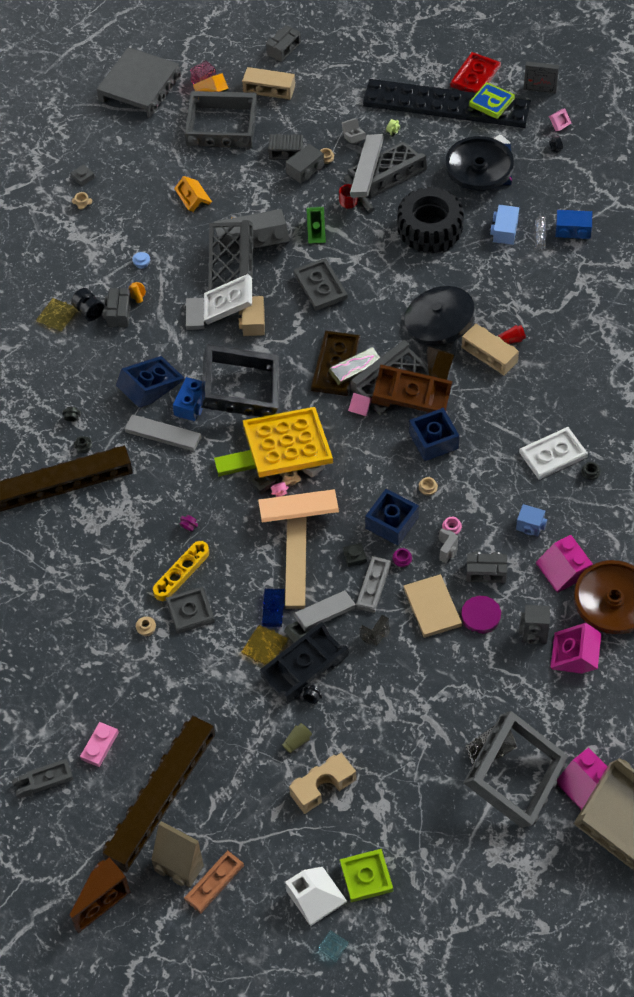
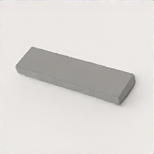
[125,414,201,451]

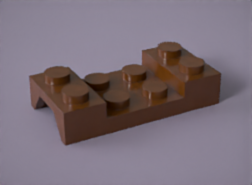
[371,364,453,414]

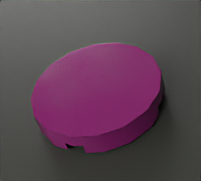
[461,596,501,634]

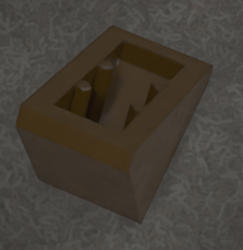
[427,347,454,380]

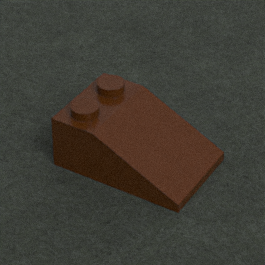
[69,857,131,934]

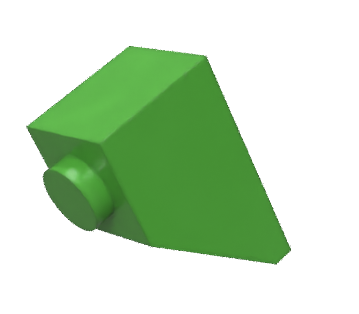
[307,207,326,243]

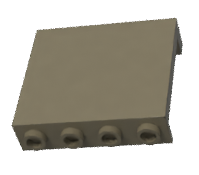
[573,758,634,870]

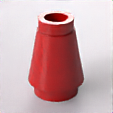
[498,325,526,344]

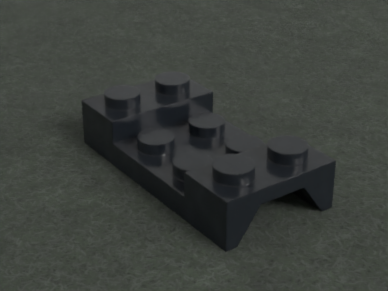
[260,622,349,704]

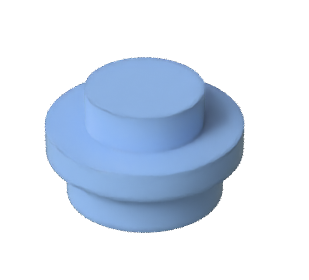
[133,252,150,269]

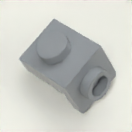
[341,118,366,144]
[439,528,458,563]

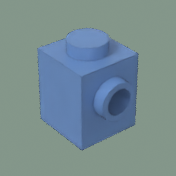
[516,504,547,536]

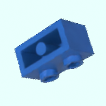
[555,210,592,239]
[173,377,203,421]

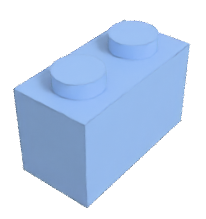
[490,205,519,245]

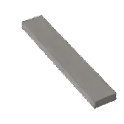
[350,134,384,198]

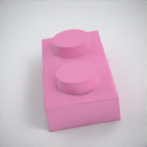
[80,722,119,767]

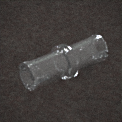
[534,216,547,251]

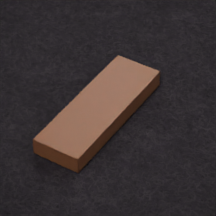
[184,850,244,914]

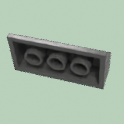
[213,209,290,256]

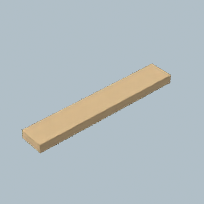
[285,516,307,609]

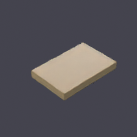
[404,574,462,638]

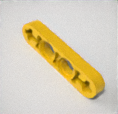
[153,541,209,601]

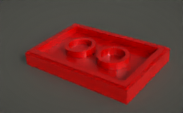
[450,52,501,93]

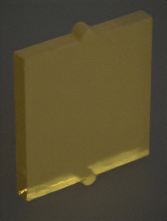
[36,298,78,332]
[241,625,288,665]

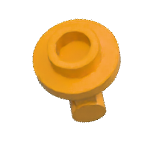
[129,282,146,303]

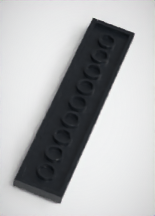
[363,79,531,128]

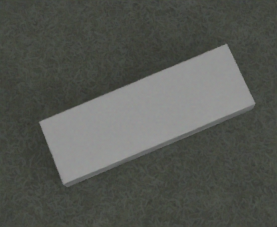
[356,556,391,613]
[294,590,356,631]

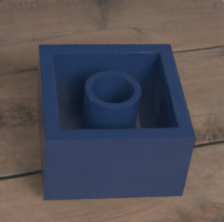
[409,408,460,461]
[365,489,419,546]

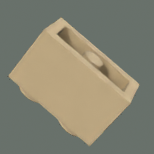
[239,296,265,336]

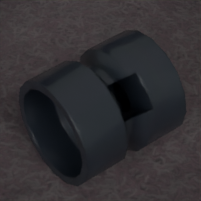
[71,288,104,321]

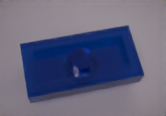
[262,589,285,627]

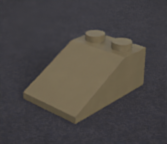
[152,821,204,887]

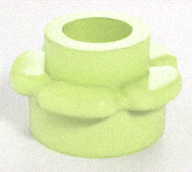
[386,119,400,135]

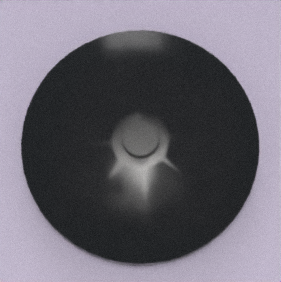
[445,136,514,191]
[404,286,476,346]

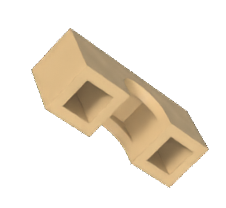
[289,752,356,814]

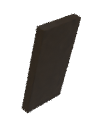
[311,330,361,396]

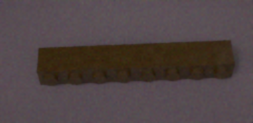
[0,445,133,512]
[103,715,215,873]

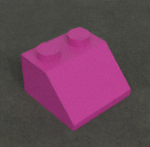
[536,535,593,593]
[551,623,601,674]
[557,747,607,810]

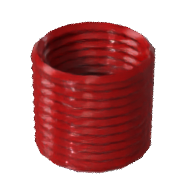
[339,184,358,208]

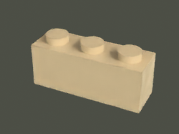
[242,67,295,100]
[461,324,519,375]

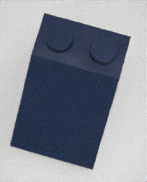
[116,356,184,408]

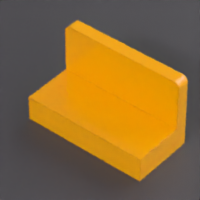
[174,176,212,212]

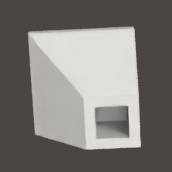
[285,867,347,926]

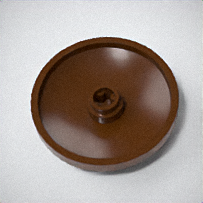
[574,560,634,634]

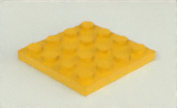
[243,407,333,478]

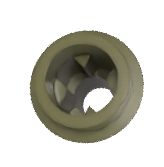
[282,723,312,754]

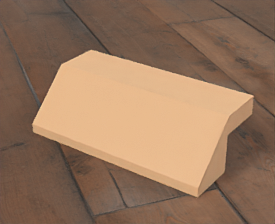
[258,489,339,522]

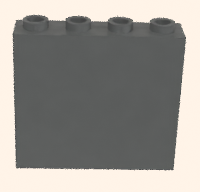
[97,47,181,118]

